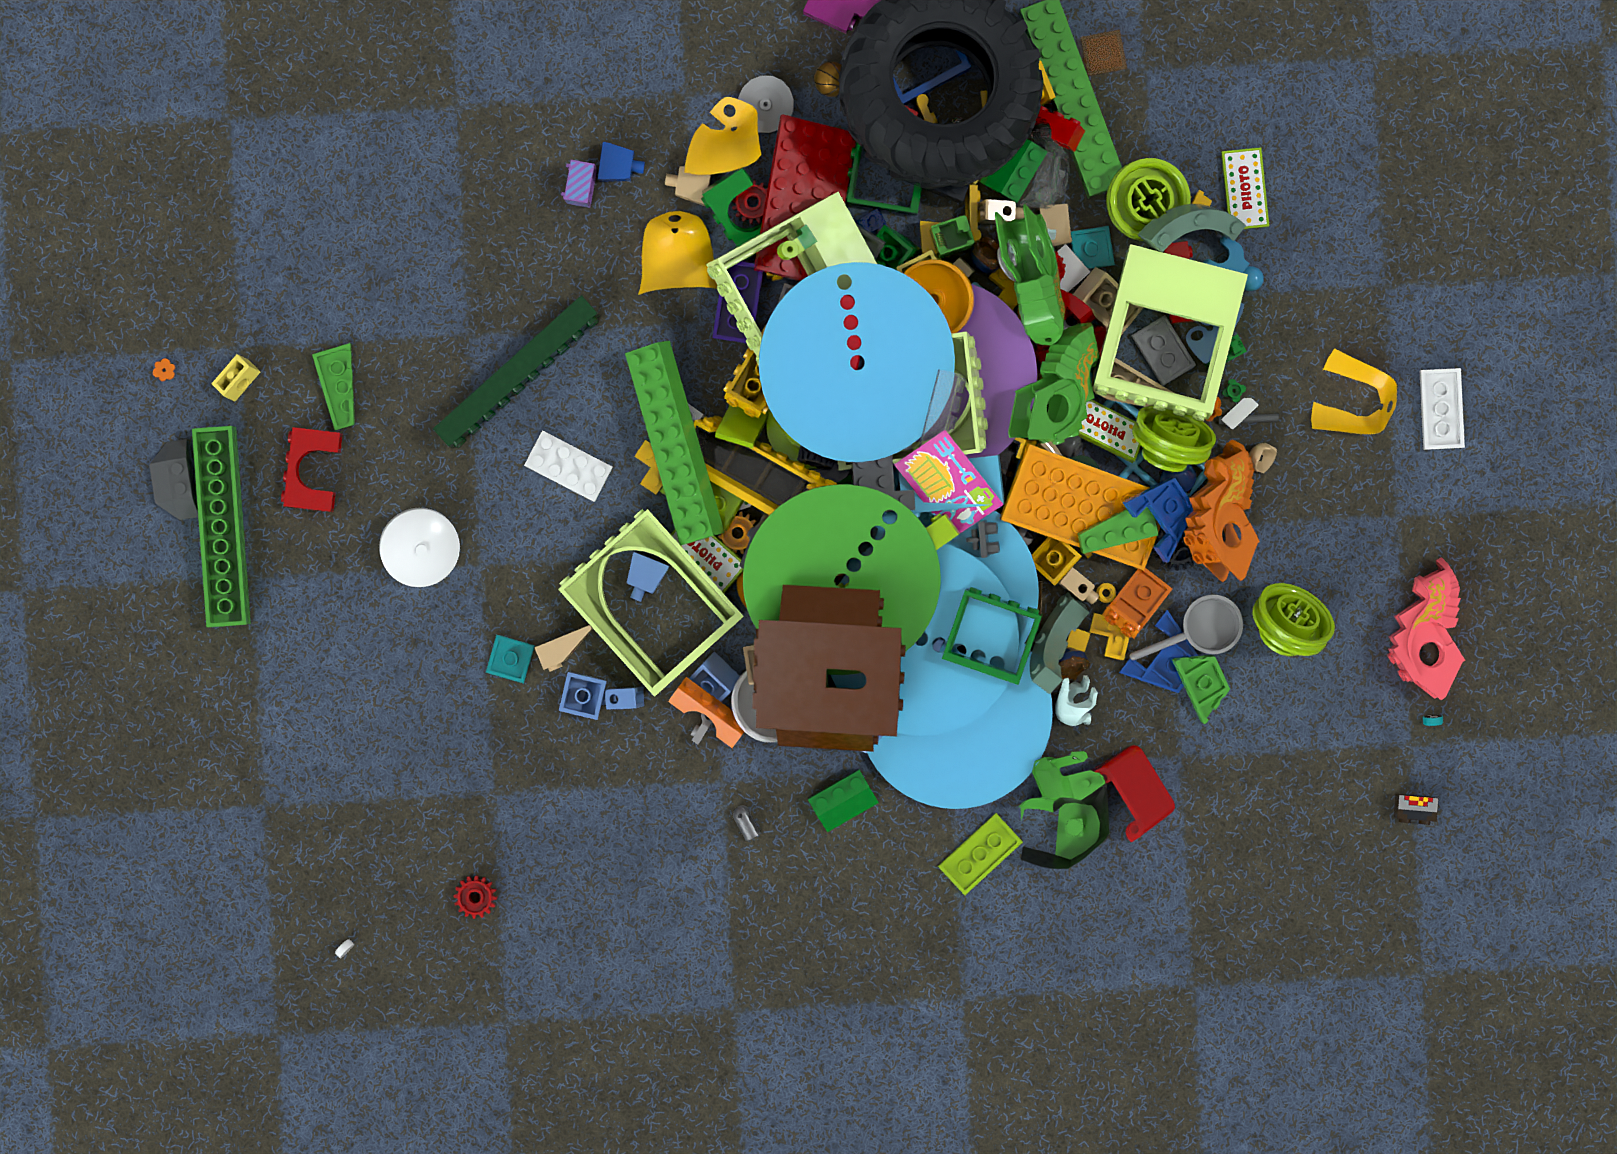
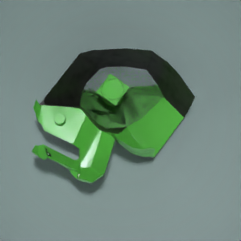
[1016,751,1110,869]

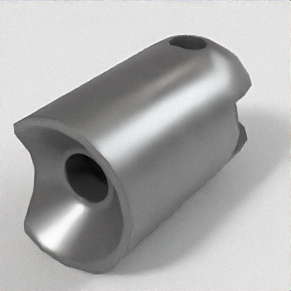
[733,805,761,841]

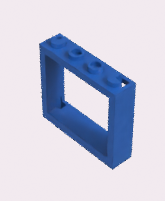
[893,49,971,105]

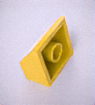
[1032,537,1082,585]

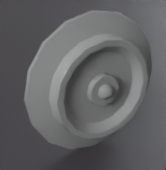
[738,76,794,133]

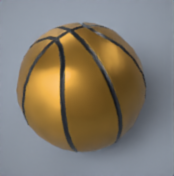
[814,62,841,97]

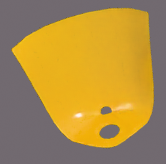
[1311,349,1397,434]

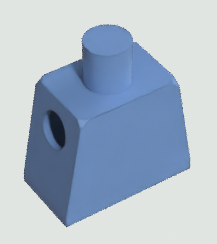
[627,552,670,602]
[601,687,644,709]

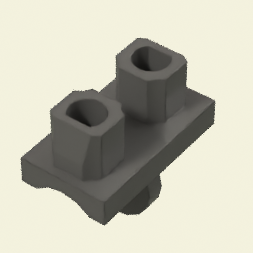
[966,520,1000,558]

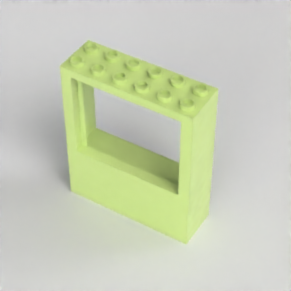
[706,192,877,365]
[1092,244,1248,421]

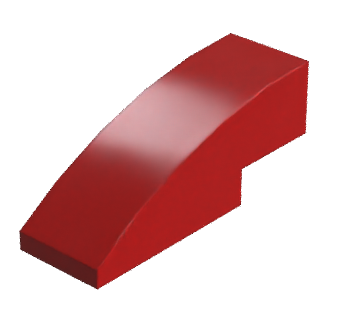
[1060,289,1095,324]

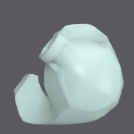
[1055,675,1098,726]

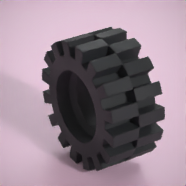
[797,445,834,469]

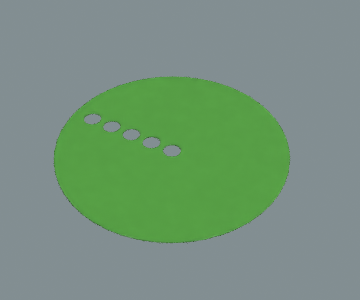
[743,484,941,675]

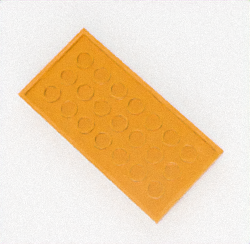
[1000,443,1161,570]

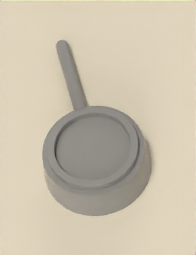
[1129,595,1243,661]

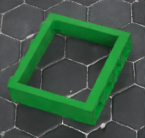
[846,139,922,216]
[942,587,1042,685]

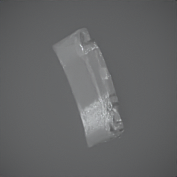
[1020,127,1070,209]

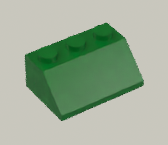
[979,139,1048,203]
[808,769,879,832]

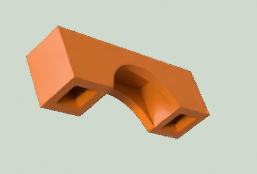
[668,677,744,748]

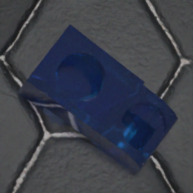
[855,208,887,233]

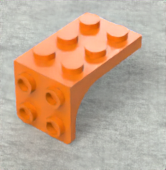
[1102,568,1173,639]

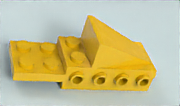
[723,296,784,418]

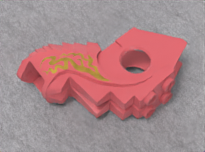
[1387,557,1465,700]

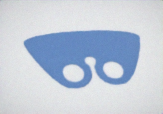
[1186,303,1244,364]

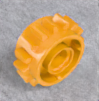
[717,512,756,554]

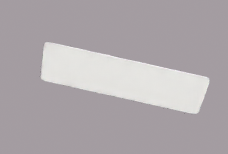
[1222,398,1258,429]

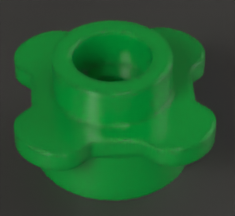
[1222,379,1246,402]

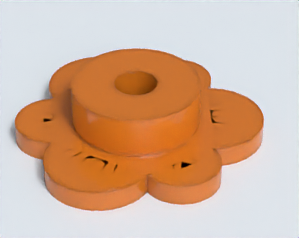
[153,358,175,381]

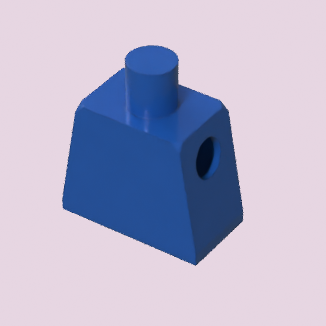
[598,142,645,182]

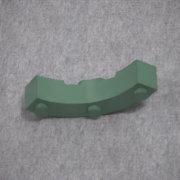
[1138,204,1246,252]
[1030,592,1090,694]

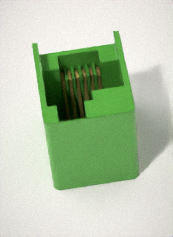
[929,215,975,259]

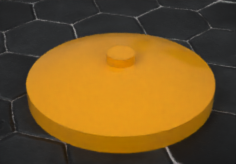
[903,259,974,334]

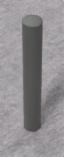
[1218,413,1279,424]

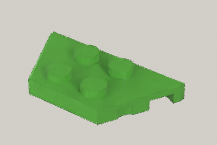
[1172,655,1230,724]

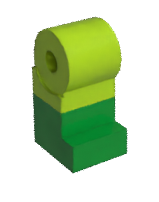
[777,224,818,260]

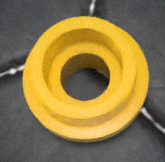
[1096,583,1116,603]

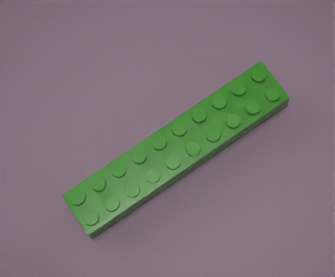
[1019,0,1122,199]
[625,341,725,546]
[192,426,251,627]

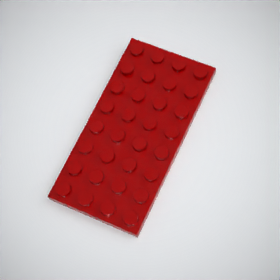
[754,114,855,281]

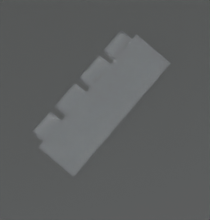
[919,369,967,447]

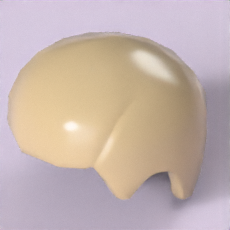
[1249,443,1277,473]

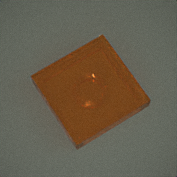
[1080,29,1127,77]

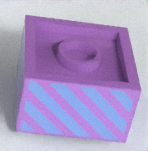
[561,160,597,208]

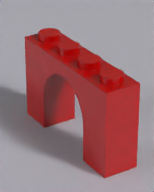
[281,427,343,512]

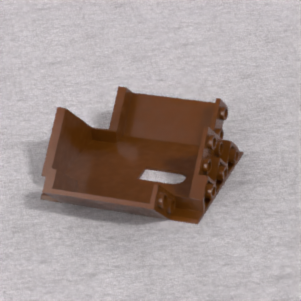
[752,585,906,752]

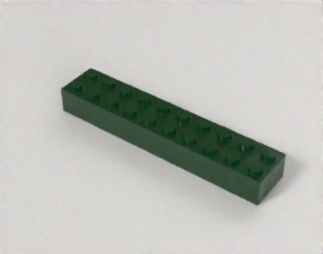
[433,295,600,448]

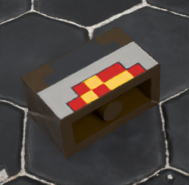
[1394,794,1439,825]

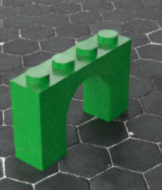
[701,167,762,260]

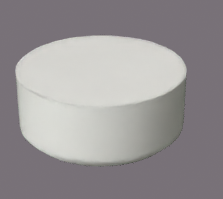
[335,939,354,958]

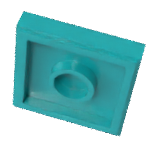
[1071,226,1115,269]
[486,635,535,684]

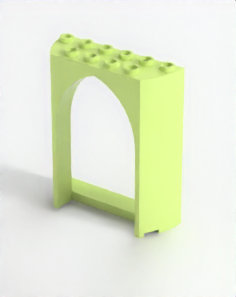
[838,332,988,470]
[558,509,744,697]

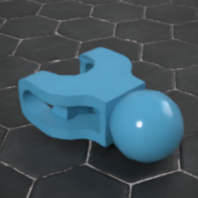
[1202,236,1264,291]

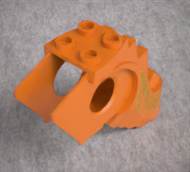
[1183,440,1260,582]

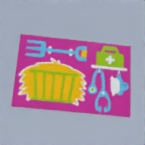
[894,430,1004,533]

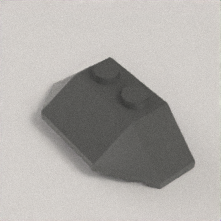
[149,439,198,520]

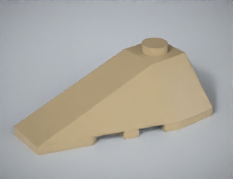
[1092,358,1174,407]

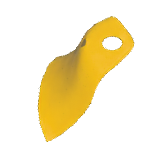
[684,97,762,175]
[638,211,718,295]

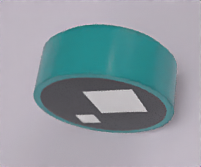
[1423,715,1443,726]

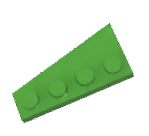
[312,343,355,431]
[1077,507,1158,554]

